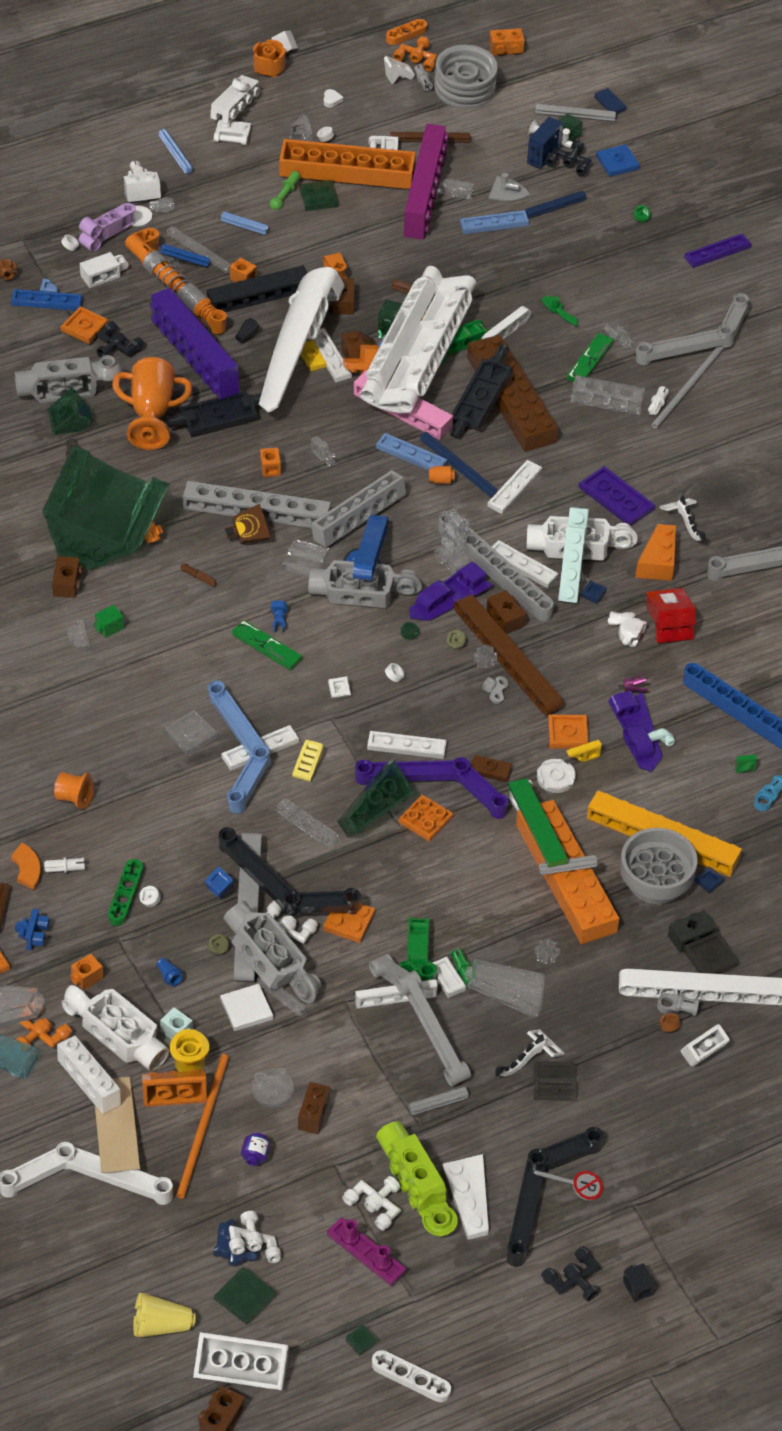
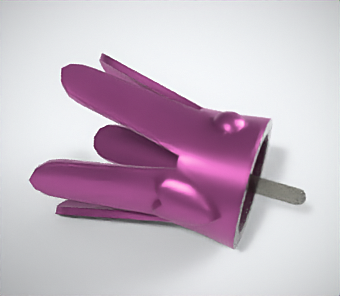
[618,673,648,692]

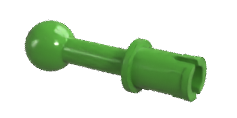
[269,171,301,210]

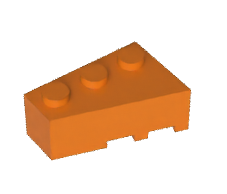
[635,524,676,581]

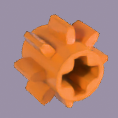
[139,522,163,543]

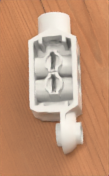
[526,516,638,560]
[62,985,169,1072]

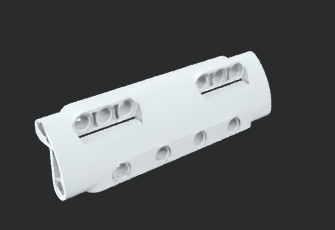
[360,266,476,413]

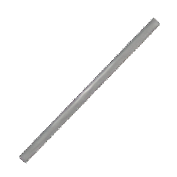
[651,345,725,429]

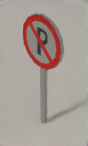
[534,1171,603,1201]

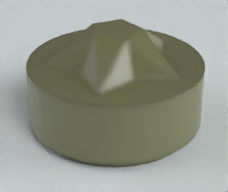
[447,630,466,650]
[207,934,229,955]

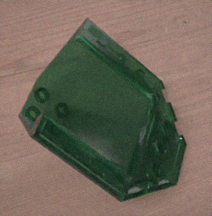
[42,445,170,571]

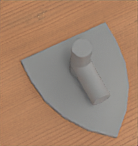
[488,173,530,201]

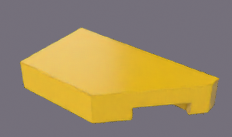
[566,740,602,762]

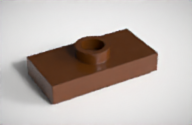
[471,755,512,782]

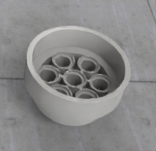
[620,828,697,904]

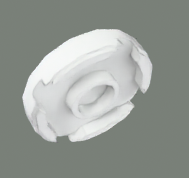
[537,759,575,793]

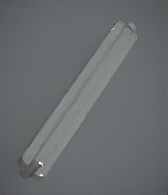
[167,226,231,273]

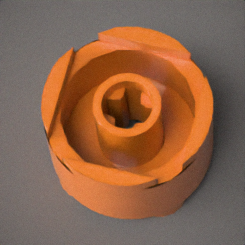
[253,39,286,78]

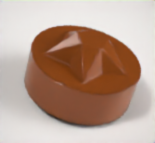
[659,1013,681,1032]

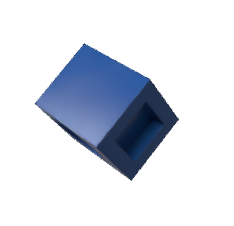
[205,866,234,899]

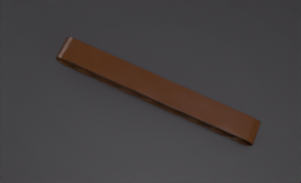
[454,594,563,715]

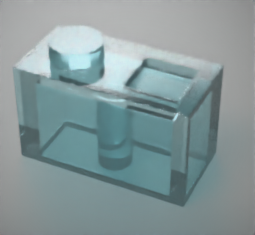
[0,1035,38,1079]

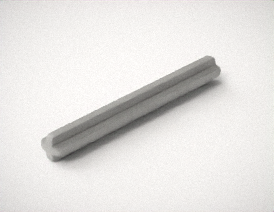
[535,104,616,121]

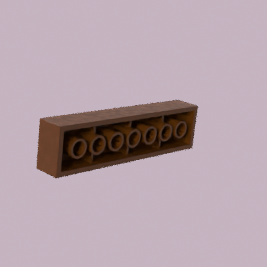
[467,334,558,452]

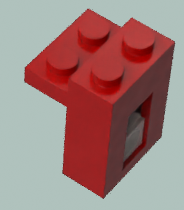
[646,588,695,643]

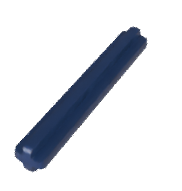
[525,191,586,218]

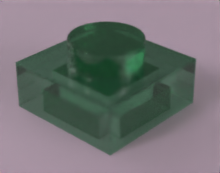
[345,1324,377,1356]

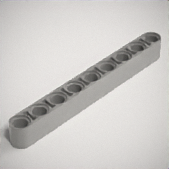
[438,511,554,622]
[234,833,262,981]

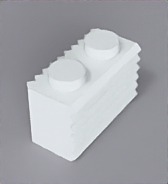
[681,1024,729,1067]

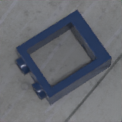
[527,117,563,169]

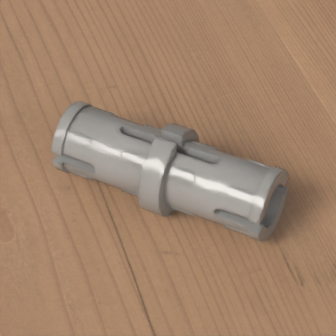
[414,64,433,91]

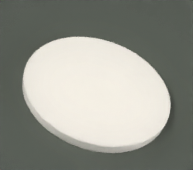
[132,206,152,227]

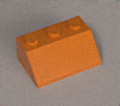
[142,1069,207,1107]

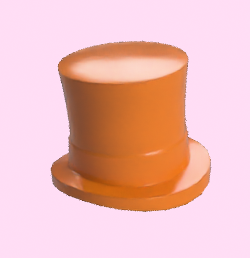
[54,772,94,809]

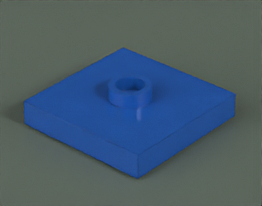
[596,144,640,177]

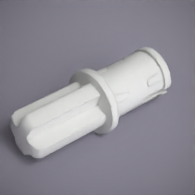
[648,386,669,415]
[44,857,85,873]

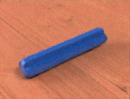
[160,244,210,267]

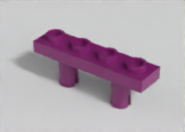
[327,1217,406,1287]

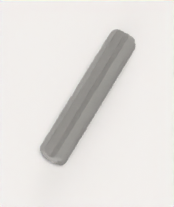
[539,855,598,875]
[409,1087,469,1115]

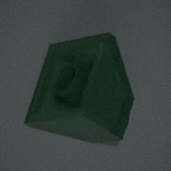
[48,387,92,435]

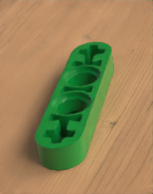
[108,859,143,926]

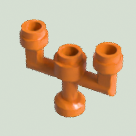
[393,36,438,72]
[15,1002,72,1052]

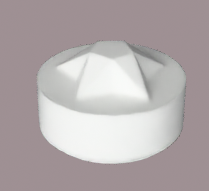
[232,78,249,91]
[317,127,334,142]
[61,235,79,251]
[385,663,404,682]
[139,886,161,907]

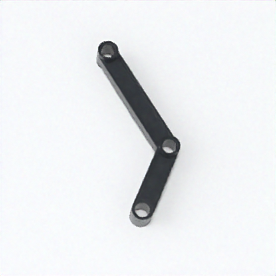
[218,827,361,916]
[507,1127,604,1267]

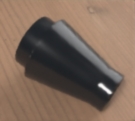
[235,318,259,343]

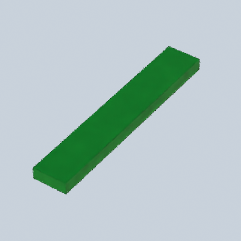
[509,778,568,868]

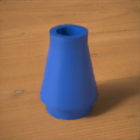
[157,958,183,986]

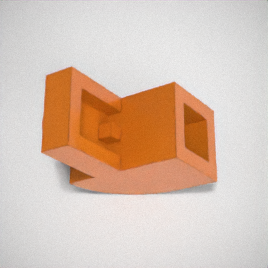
[342,345,380,375]

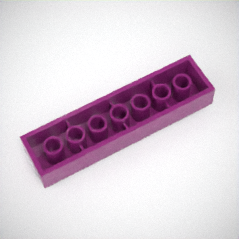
[404,123,448,240]

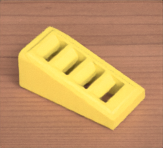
[292,740,324,782]

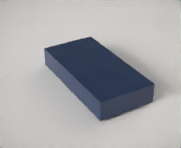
[594,88,626,114]

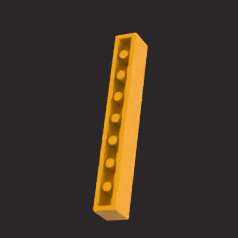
[587,790,742,877]

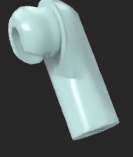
[647,728,675,746]

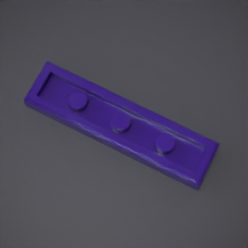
[684,233,751,268]

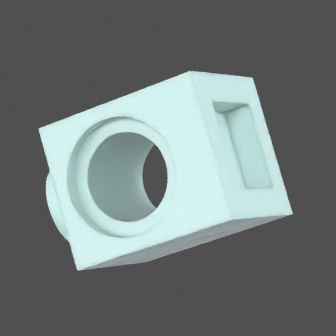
[160,1008,193,1040]

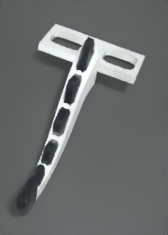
[660,495,706,542]
[495,1029,565,1077]

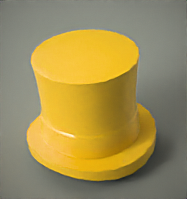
[170,1029,209,1072]

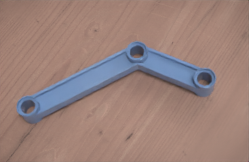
[208,681,271,814]

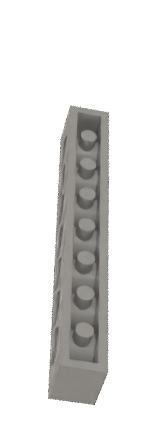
[183,481,331,528]

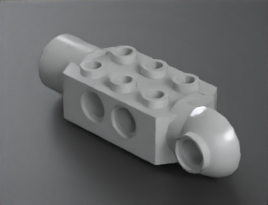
[15,355,122,403]
[308,560,422,608]
[223,901,321,1003]

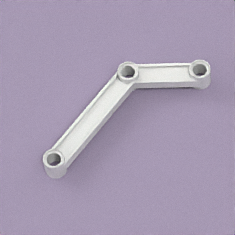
[0,1142,173,1205]

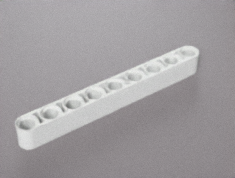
[619,969,782,1005]

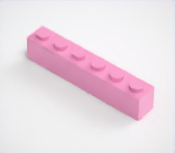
[354,370,453,440]

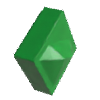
[735,754,757,773]

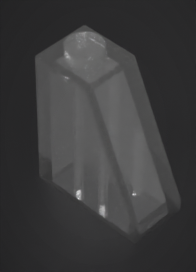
[0,985,46,1028]

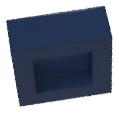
[581,580,607,604]
[695,867,724,894]

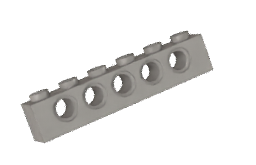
[311,470,406,548]

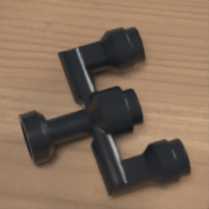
[545,140,592,176]
[96,321,144,358]
[541,1246,601,1302]

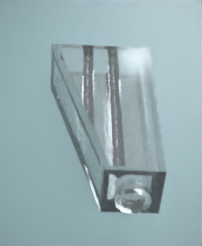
[465,959,545,1019]

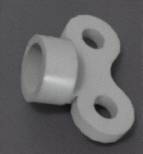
[482,676,508,704]

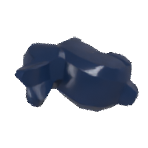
[213,1219,259,1266]

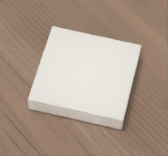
[220,984,273,1031]

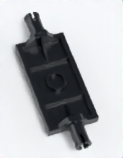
[449,344,514,439]

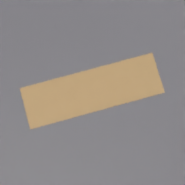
[95,1077,140,1173]

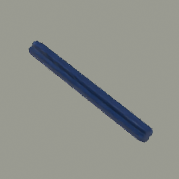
[420,432,498,498]

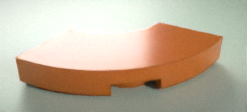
[11,843,40,890]

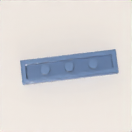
[460,210,529,234]
[376,433,447,471]

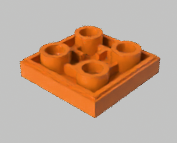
[398,794,454,842]

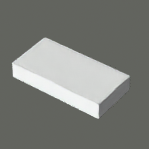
[432,957,466,998]

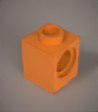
[229,258,257,282]
[260,448,281,477]
[70,954,103,991]

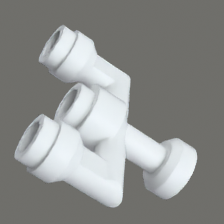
[267,901,318,944]
[342,1176,401,1231]
[229,1211,281,1263]

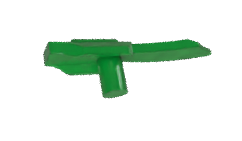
[541,296,578,326]

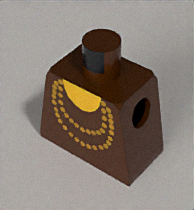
[224,504,271,544]

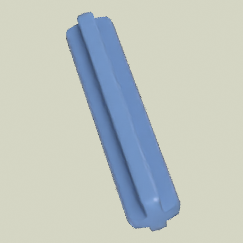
[221,212,269,235]

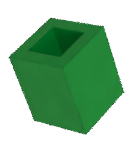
[94,605,124,638]

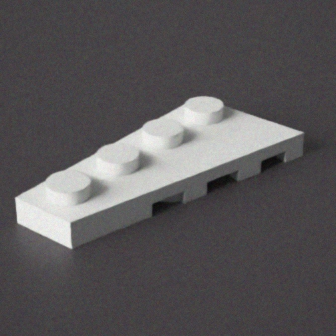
[442,1154,489,1240]

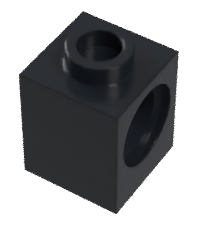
[623,1263,655,1302]

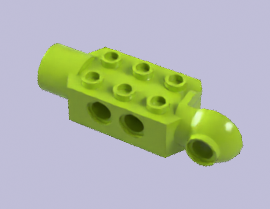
[376,1121,458,1237]

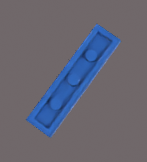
[11,289,82,311]

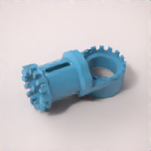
[754,775,782,811]

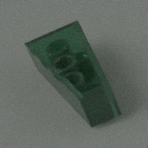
[337,760,415,838]

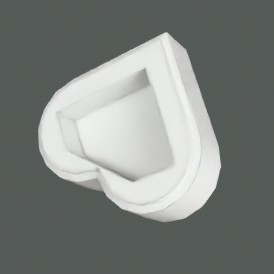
[324,89,343,108]

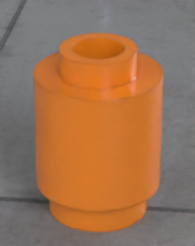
[429,466,454,484]

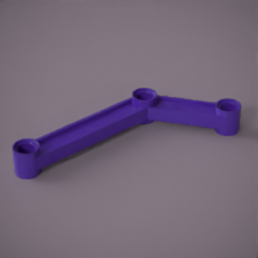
[355,757,508,819]

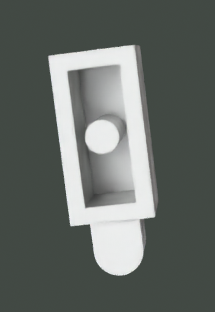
[80,252,129,288]

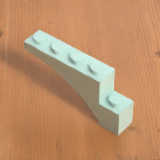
[558,507,589,603]

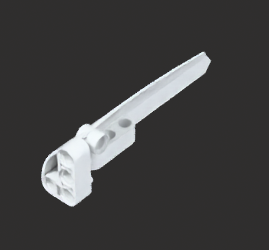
[259,267,344,413]

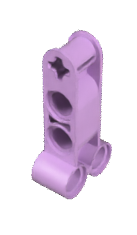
[79,203,136,252]

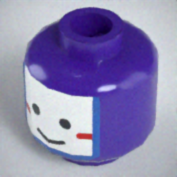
[241,1132,271,1166]

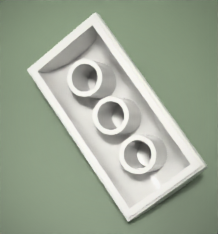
[193,1332,289,1390]

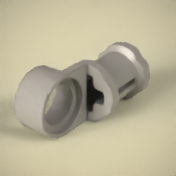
[657,993,699,1016]

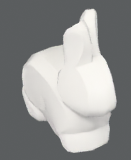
[608,611,647,647]

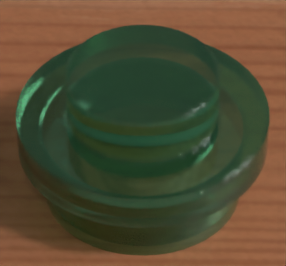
[400,622,419,640]

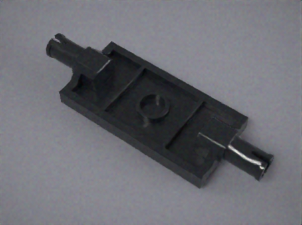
[166,391,262,436]

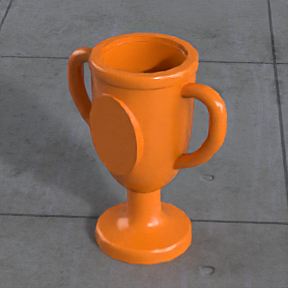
[112,357,192,450]

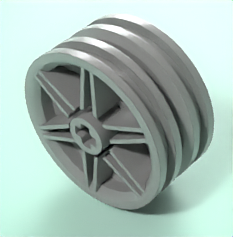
[434,45,497,109]

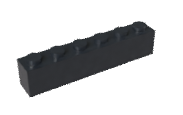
[207,265,308,313]

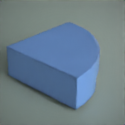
[40,278,57,292]

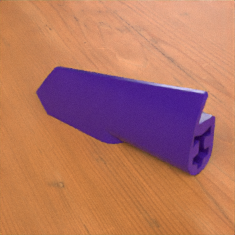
[409,561,494,621]
[608,691,662,772]

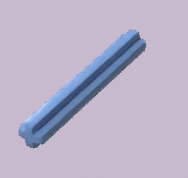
[159,129,193,174]

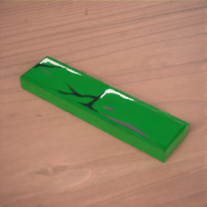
[567,333,614,385]
[232,620,302,671]

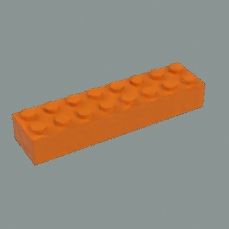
[279,139,416,189]
[516,800,619,944]

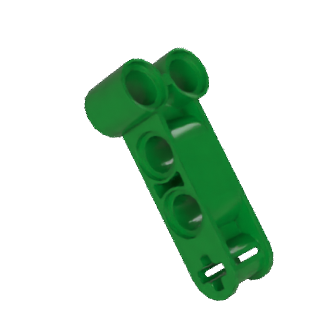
[440,320,489,365]
[399,916,437,981]

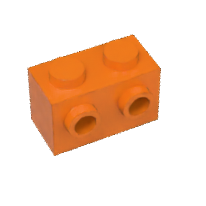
[489,28,524,55]

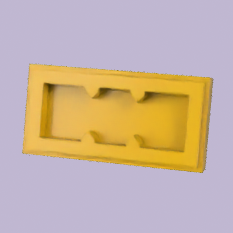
[300,340,326,372]

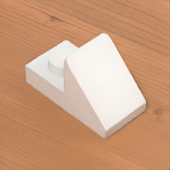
[384,56,415,84]

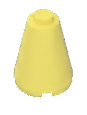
[133,1293,195,1338]

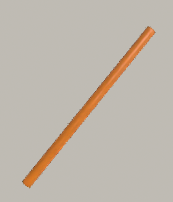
[176,1054,229,1199]

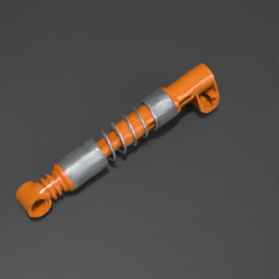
[125,228,227,334]

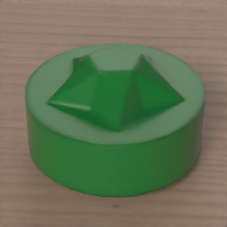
[633,205,651,223]

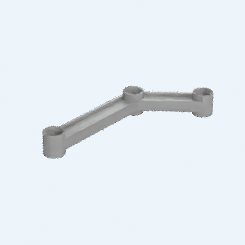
[636,293,749,365]
[707,547,782,581]
[369,954,471,1087]

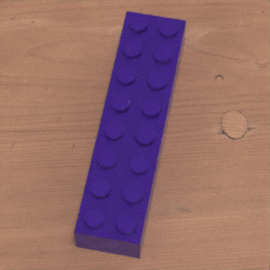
[150,288,239,399]

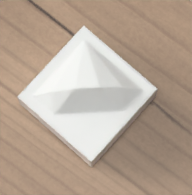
[328,676,351,699]

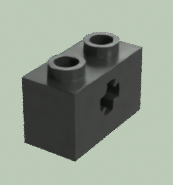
[668,910,717,953]

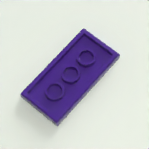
[578,466,656,527]

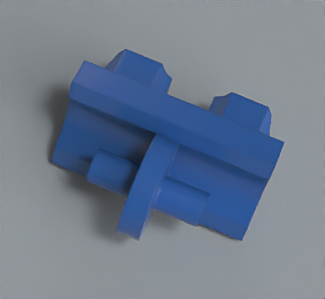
[14,909,50,950]

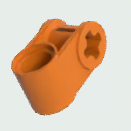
[323,252,347,278]

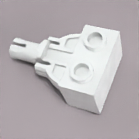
[124,161,161,202]

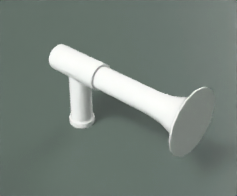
[528,119,573,149]

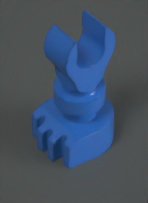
[271,601,288,632]

